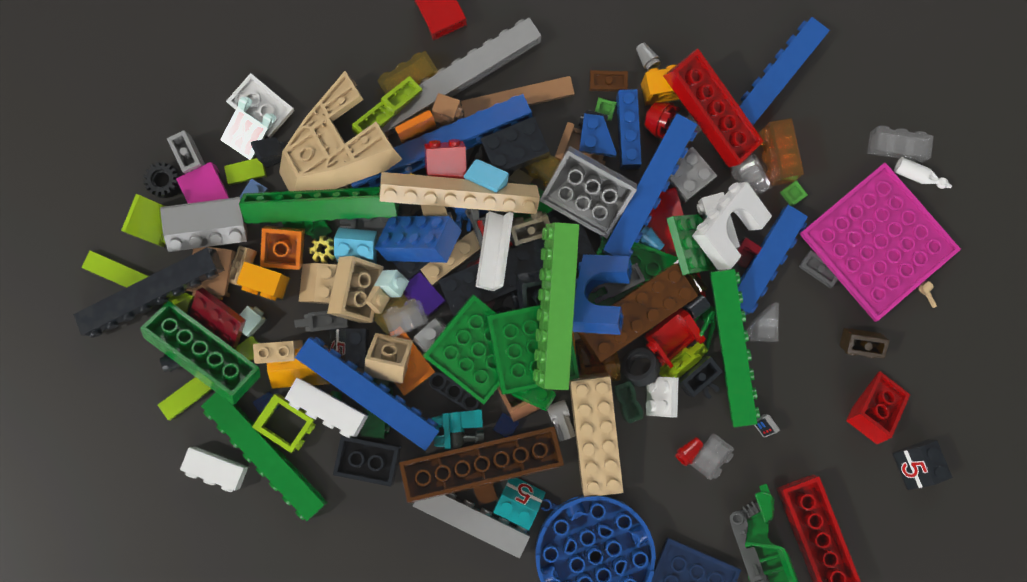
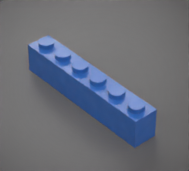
[737,205,808,315]

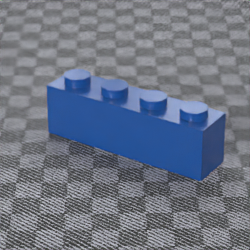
[616,89,641,170]

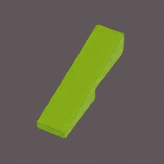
[352,76,422,135]

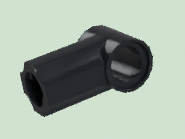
[683,294,710,320]

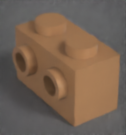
[432,93,464,126]

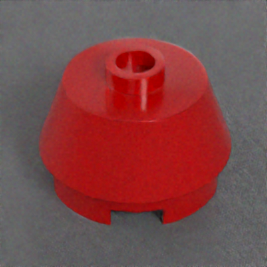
[645,102,680,138]

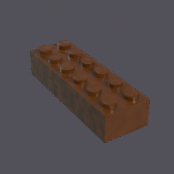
[577,263,698,362]

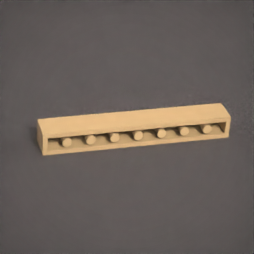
[380,172,540,214]

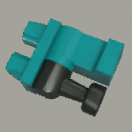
[432,409,484,449]

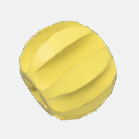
[309,236,335,264]

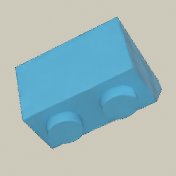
[334,228,377,264]

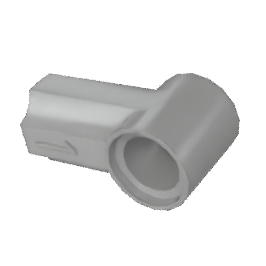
[548,400,575,441]

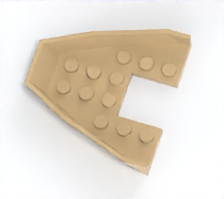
[279,71,402,191]

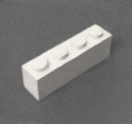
[285,378,368,438]

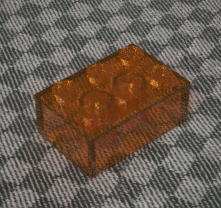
[759,118,804,186]

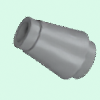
[636,42,661,70]

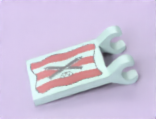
[221,97,277,160]

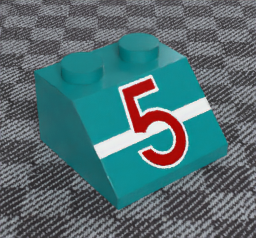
[493,478,546,530]

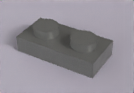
[798,250,838,288]

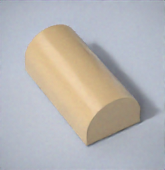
[229,246,257,287]

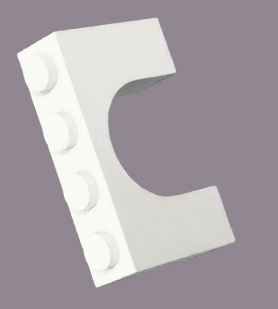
[692,182,772,270]

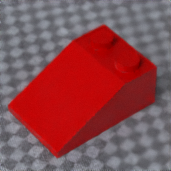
[846,371,910,444]

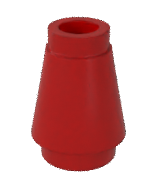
[675,437,704,466]

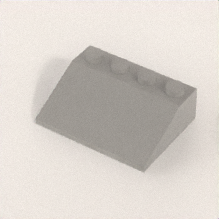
[539,146,637,238]

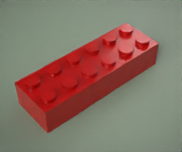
[776,474,861,582]

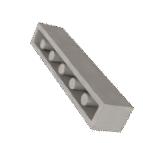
[413,493,530,558]

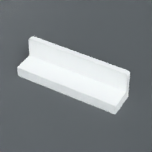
[476,211,514,291]

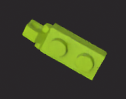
[659,342,708,378]

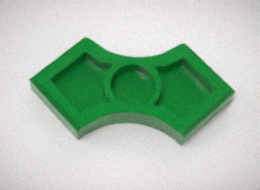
[282,220,333,241]

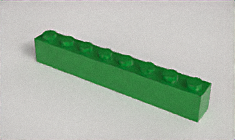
[239,187,399,224]
[710,268,760,427]
[201,392,328,521]

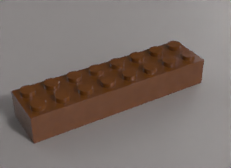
[399,426,564,504]

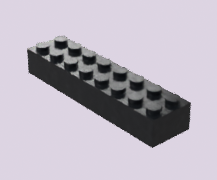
[438,222,596,317]

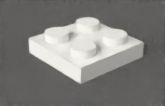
[646,377,679,418]

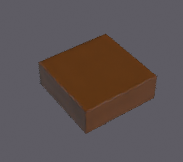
[474,484,498,506]

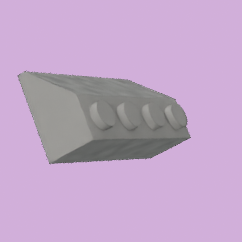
[160,197,248,252]

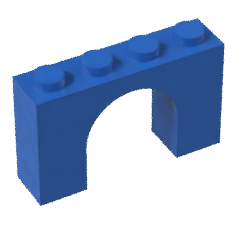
[573,255,633,335]

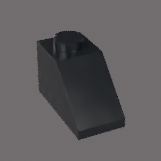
[250,137,286,168]

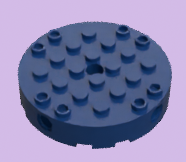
[535,495,656,582]

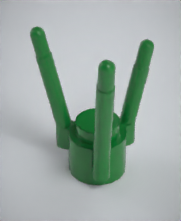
[694,306,717,355]

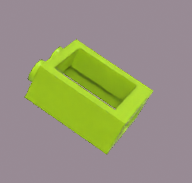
[252,393,316,453]

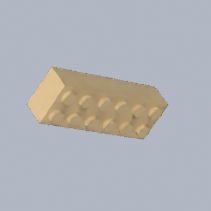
[569,372,623,497]

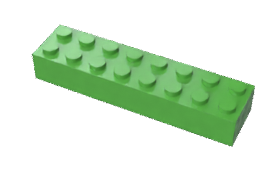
[533,222,579,390]

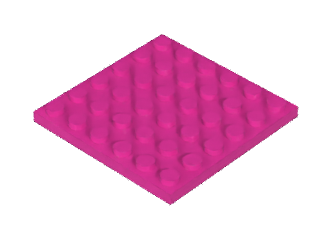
[799,163,961,322]

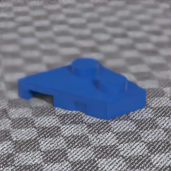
[579,113,616,157]

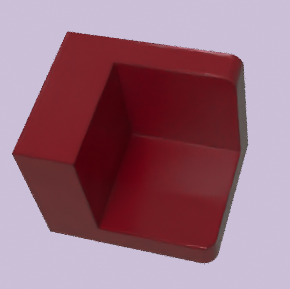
[736,237,762,268]

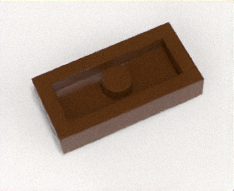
[590,70,628,92]

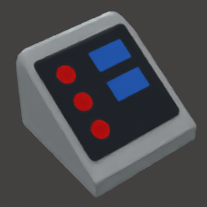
[754,414,780,437]

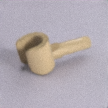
[918,281,937,308]

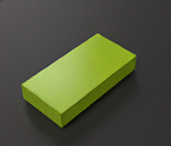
[224,158,266,185]

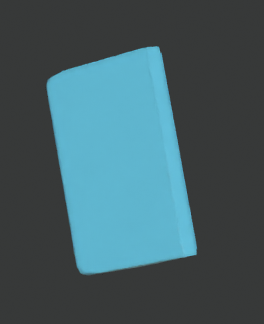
[464,159,509,193]

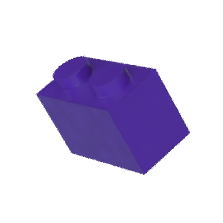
[403,272,446,317]

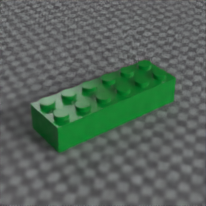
[140,301,260,405]

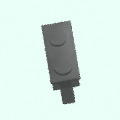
[294,310,349,332]

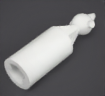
[894,157,952,189]

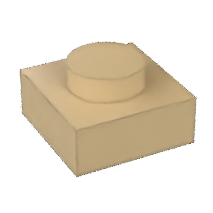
[365,286,390,314]

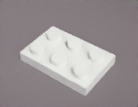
[226,73,295,138]

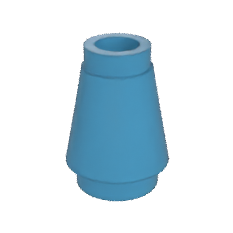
[639,226,665,250]

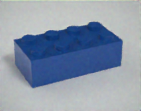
[374,216,462,263]

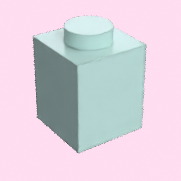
[374,270,409,297]
[240,306,267,337]

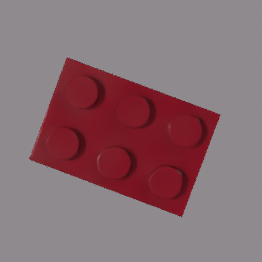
[189,287,246,349]

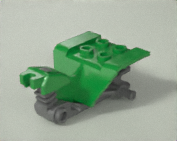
[730,484,799,582]

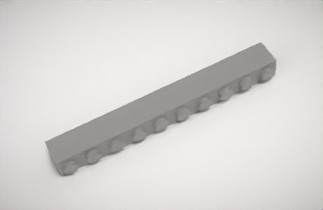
[382,18,541,137]

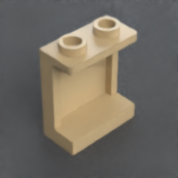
[253,340,303,364]

